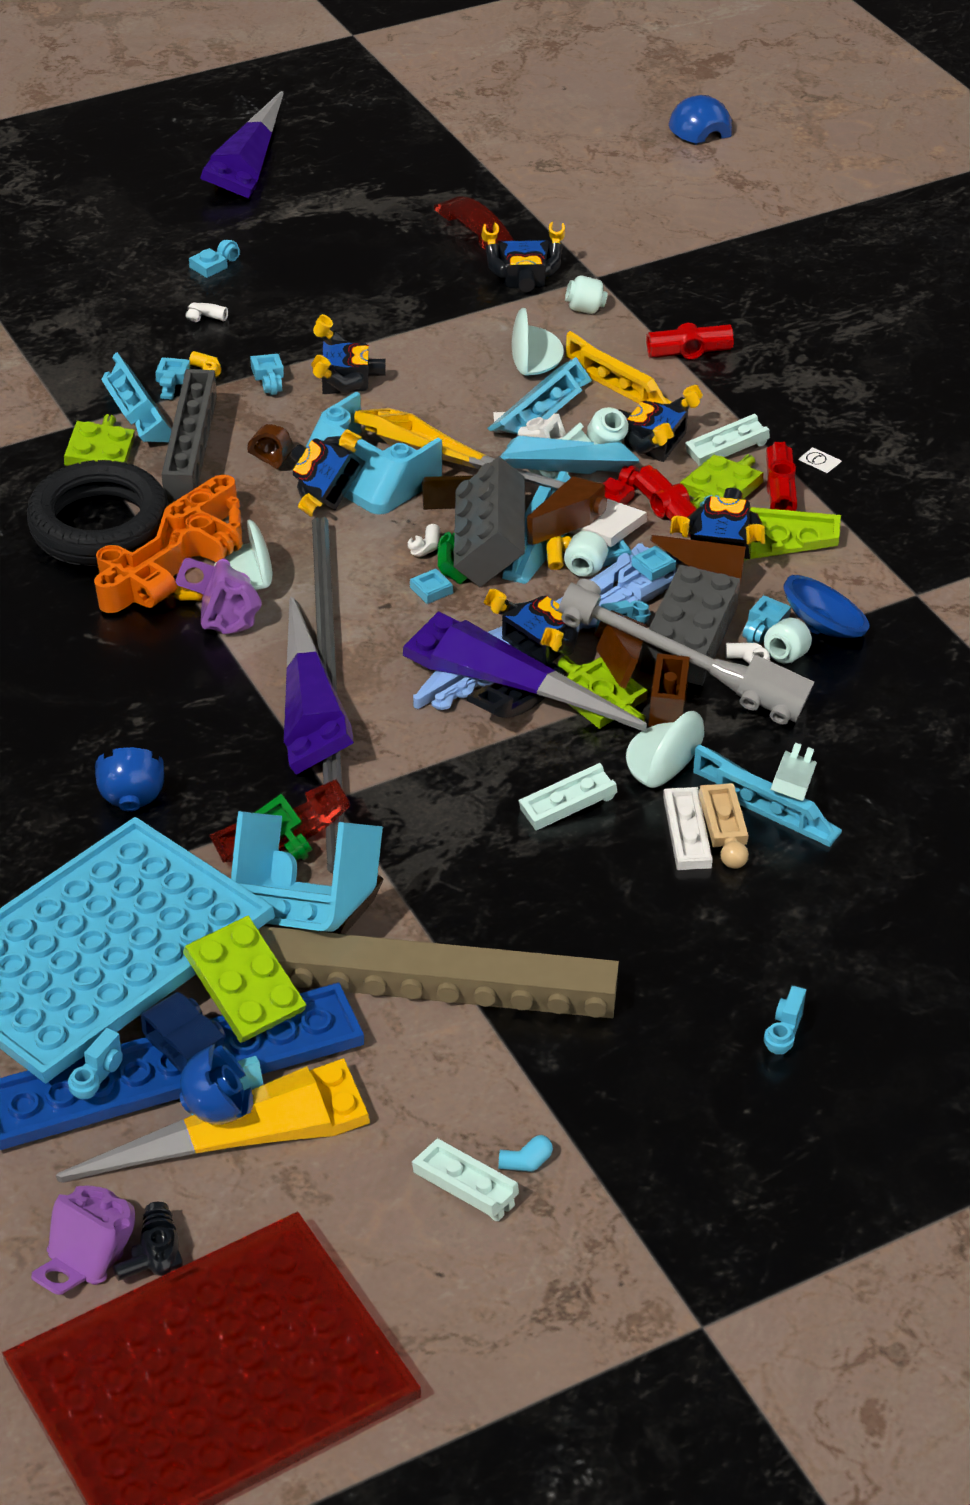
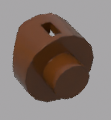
[247,424,293,469]

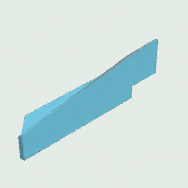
[101,352,172,442]
[487,357,592,435]
[500,436,639,474]
[502,471,571,584]
[693,744,842,847]

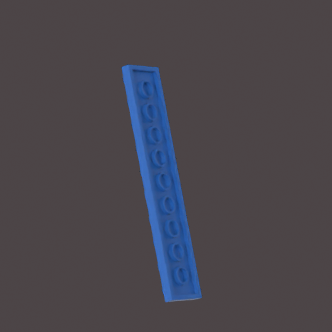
[0,982,364,1150]

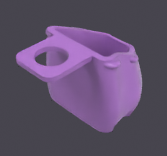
[176,558,262,634]
[31,1186,135,1295]

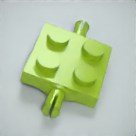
[64,414,135,466]
[680,454,764,508]
[558,655,648,729]

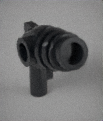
[113,1201,183,1281]

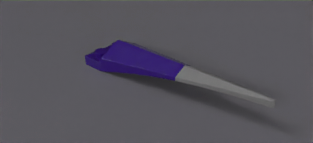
[200,91,283,199]
[284,597,354,775]
[402,611,647,731]

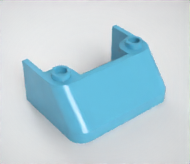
[306,392,442,514]
[231,811,383,932]

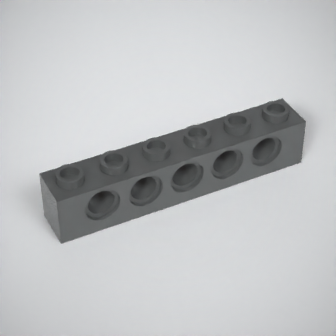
[162,369,217,504]

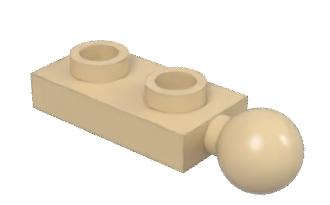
[699,783,749,869]

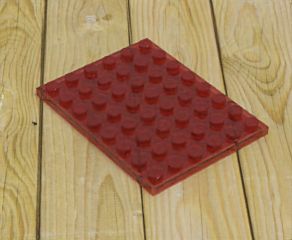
[2,1211,421,1505]

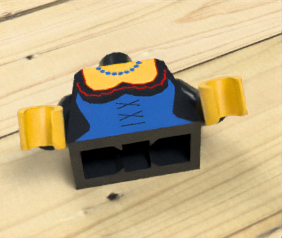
[481,222,565,292]
[311,314,386,394]
[619,385,703,462]
[291,429,365,517]
[670,488,766,559]
[483,589,578,666]

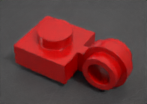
[603,465,640,505]

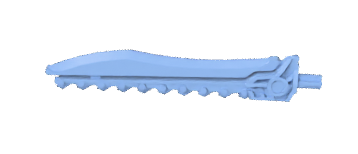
[413,543,681,710]

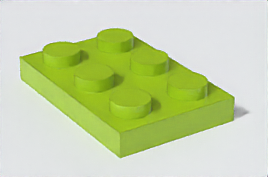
[183,915,306,1043]

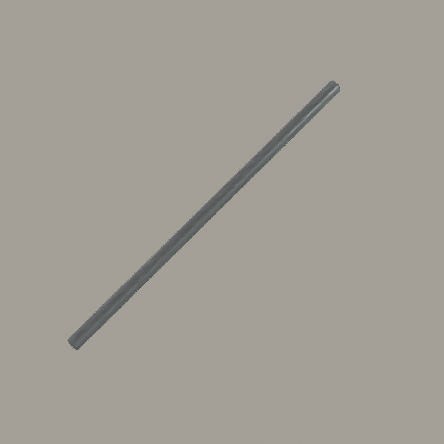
[312,517,344,874]

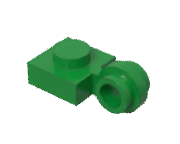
[438,532,467,584]
[255,794,313,861]

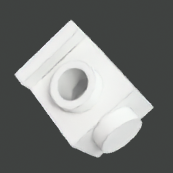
[517,413,566,439]

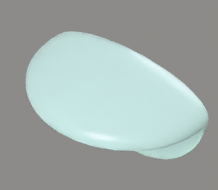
[512,308,564,375]
[214,520,273,590]
[626,711,704,788]

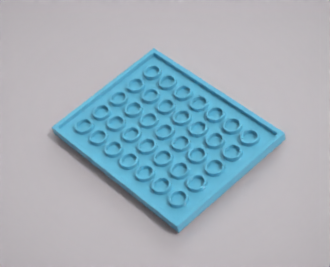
[0,817,275,1084]

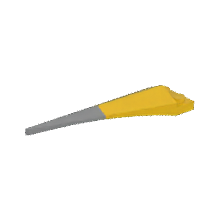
[354,408,565,489]
[56,1058,370,1183]

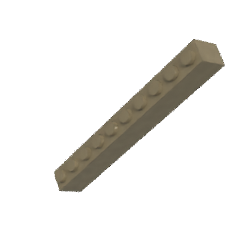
[258,926,619,1018]

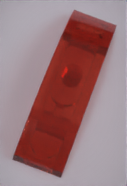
[434,196,514,250]
[209,779,350,863]

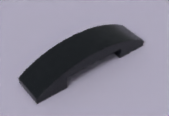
[467,662,567,718]

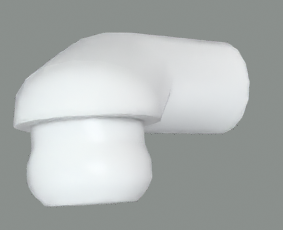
[186,302,228,322]
[407,524,441,557]
[725,643,770,664]

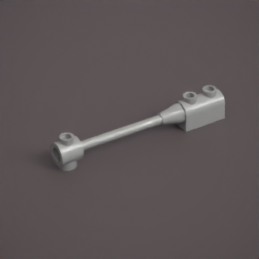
[558,578,814,724]

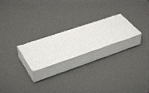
[663,787,712,870]

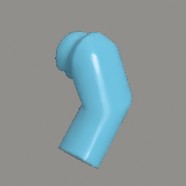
[498,1135,553,1172]

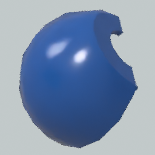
[669,95,732,145]

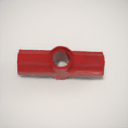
[646,323,734,359]
[766,442,797,511]
[634,465,697,537]

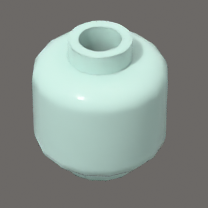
[565,276,608,314]
[587,407,629,444]
[564,531,608,577]
[764,618,812,664]

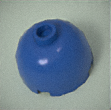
[95,747,164,811]
[179,1044,253,1125]

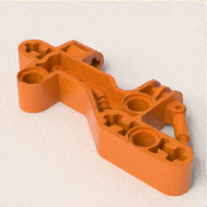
[94,475,243,613]

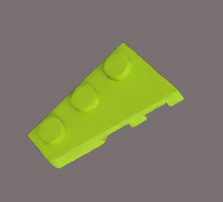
[744,507,841,560]

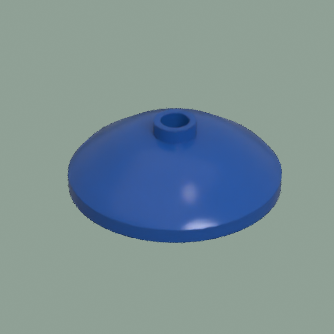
[783,575,870,638]

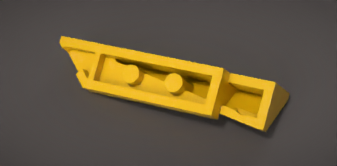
[566,331,672,404]

